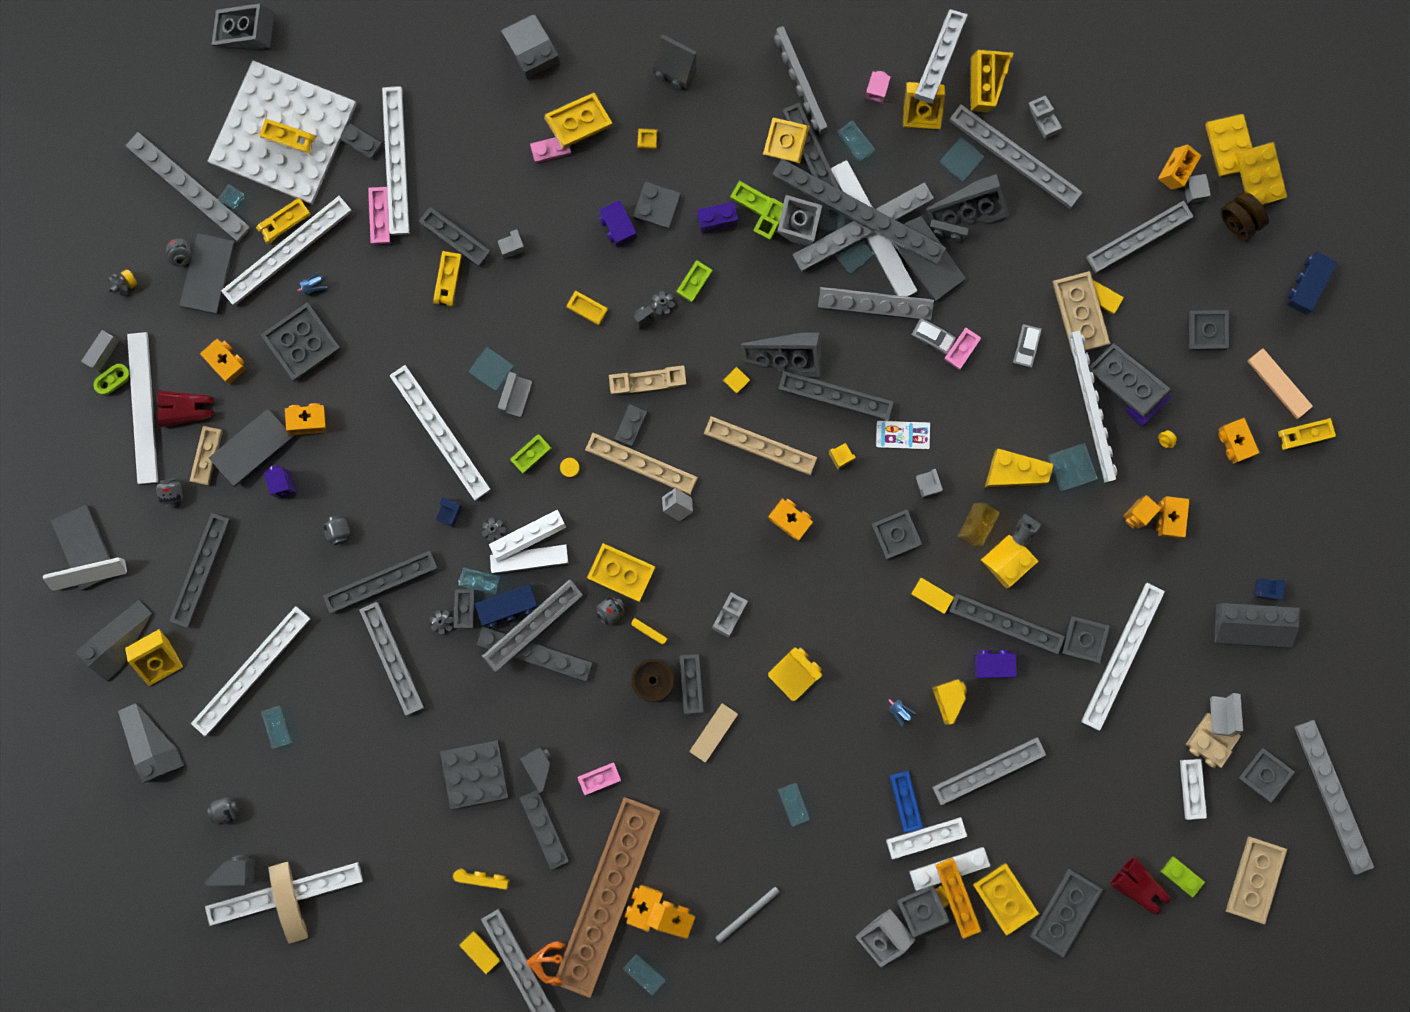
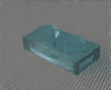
[837,121,875,162]
[458,568,501,594]
[261,706,292,749]
[778,783,810,827]
[623,953,666,995]

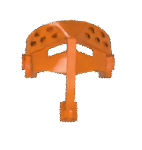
[526,942,566,986]

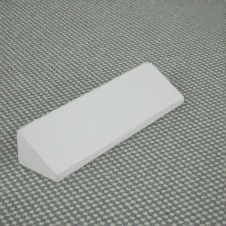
[490,545,569,574]
[43,558,127,591]

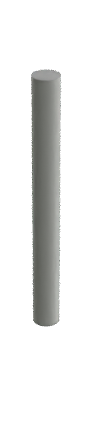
[715,886,780,943]

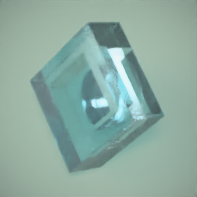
[218,184,245,211]

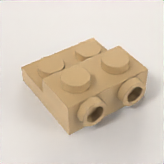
[1185,713,1241,768]

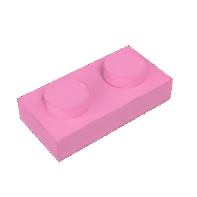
[530,137,571,164]
[944,328,981,370]
[578,762,621,795]

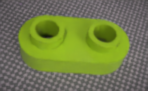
[93,364,130,395]

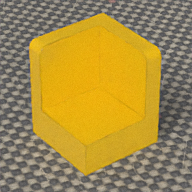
[829,443,856,469]

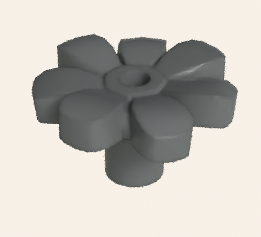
[107,274,129,296]
[651,291,675,315]
[482,518,506,542]
[430,610,454,635]

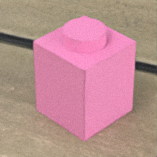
[865,71,891,103]

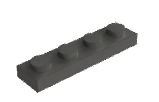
[419,207,491,267]
[520,790,569,870]

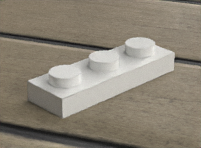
[1180,759,1207,819]

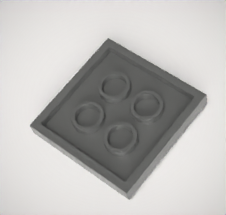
[261,302,341,382]
[440,740,509,809]

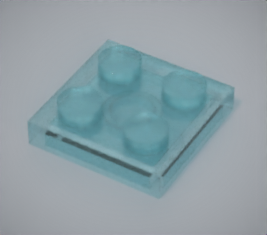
[1048,443,1098,492]

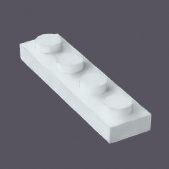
[489,510,566,562]
[886,817,967,859]
[909,847,990,891]

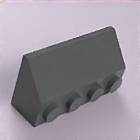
[1214,603,1300,648]

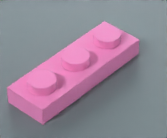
[368,187,391,245]

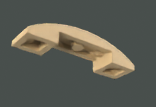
[609,365,687,394]
[269,862,309,943]

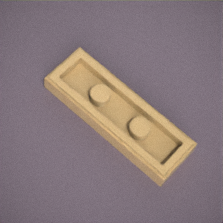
[190,426,223,486]
[689,703,738,762]

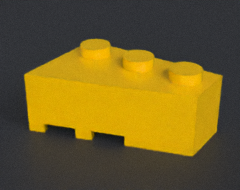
[971,50,1014,113]
[985,449,1054,488]

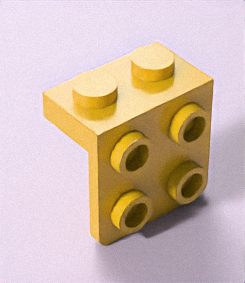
[768,647,822,701]

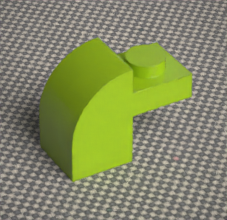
[753,198,783,240]

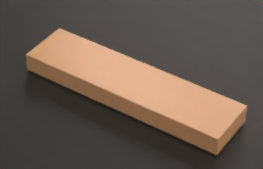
[1247,348,1313,419]

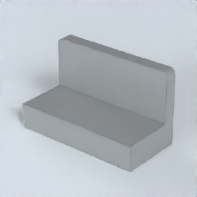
[81,330,120,372]
[498,372,532,417]
[1210,693,1243,737]

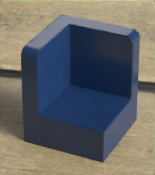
[436,497,463,528]
[1254,578,1285,601]

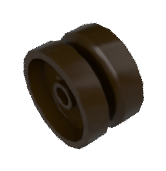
[1220,192,1269,241]
[631,659,674,702]

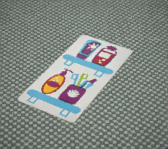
[876,421,930,449]

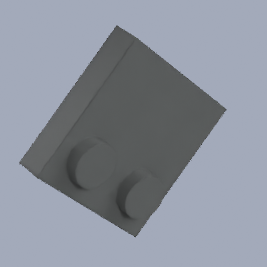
[633,182,681,230]
[1189,310,1229,349]
[872,509,922,559]
[1061,615,1110,663]
[1238,747,1295,803]
[897,885,950,938]

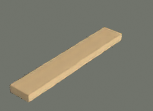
[704,416,817,476]
[585,433,698,495]

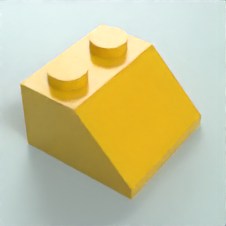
[903,82,945,129]
[981,535,1038,589]
[125,629,183,686]
[932,680,967,725]

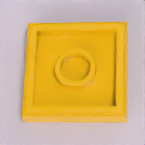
[763,118,809,164]

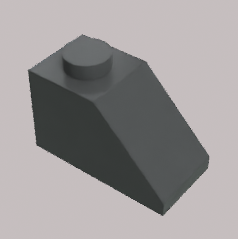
[520,747,552,793]

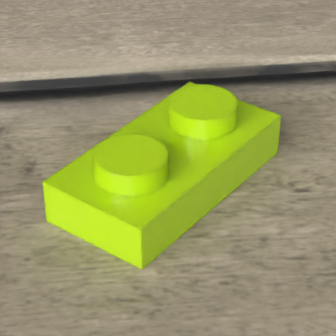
[730,181,771,216]
[676,260,712,303]
[510,434,552,474]
[1160,856,1205,897]

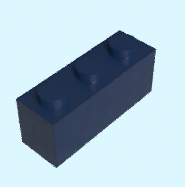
[1286,251,1337,315]
[475,584,538,628]

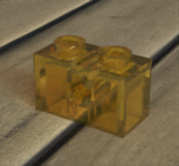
[957,503,1000,546]

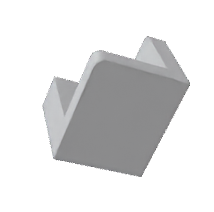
[1184,174,1211,204]
[498,229,525,259]
[916,469,943,498]
[662,488,693,521]

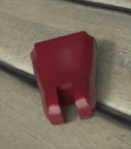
[157,391,213,427]
[1110,857,1171,915]

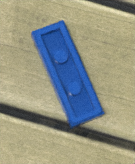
[889,771,923,833]

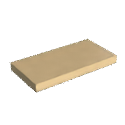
[1052,271,1110,355]
[1226,836,1287,924]

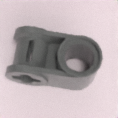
[1012,514,1041,546]

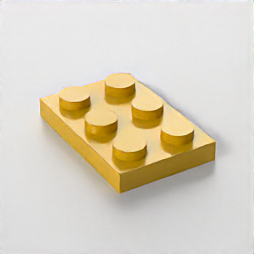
[545,93,612,149]
[1205,114,1252,177]
[1235,142,1287,205]
[587,543,655,602]
[973,863,1039,936]

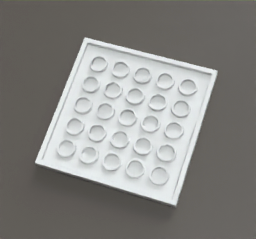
[208,61,357,205]

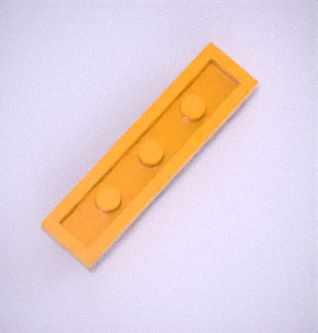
[935,858,981,938]

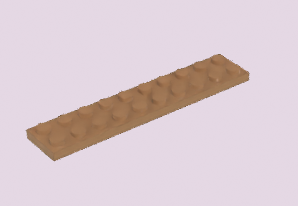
[556,797,660,998]

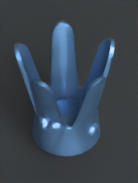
[298,271,327,295]
[888,699,916,727]

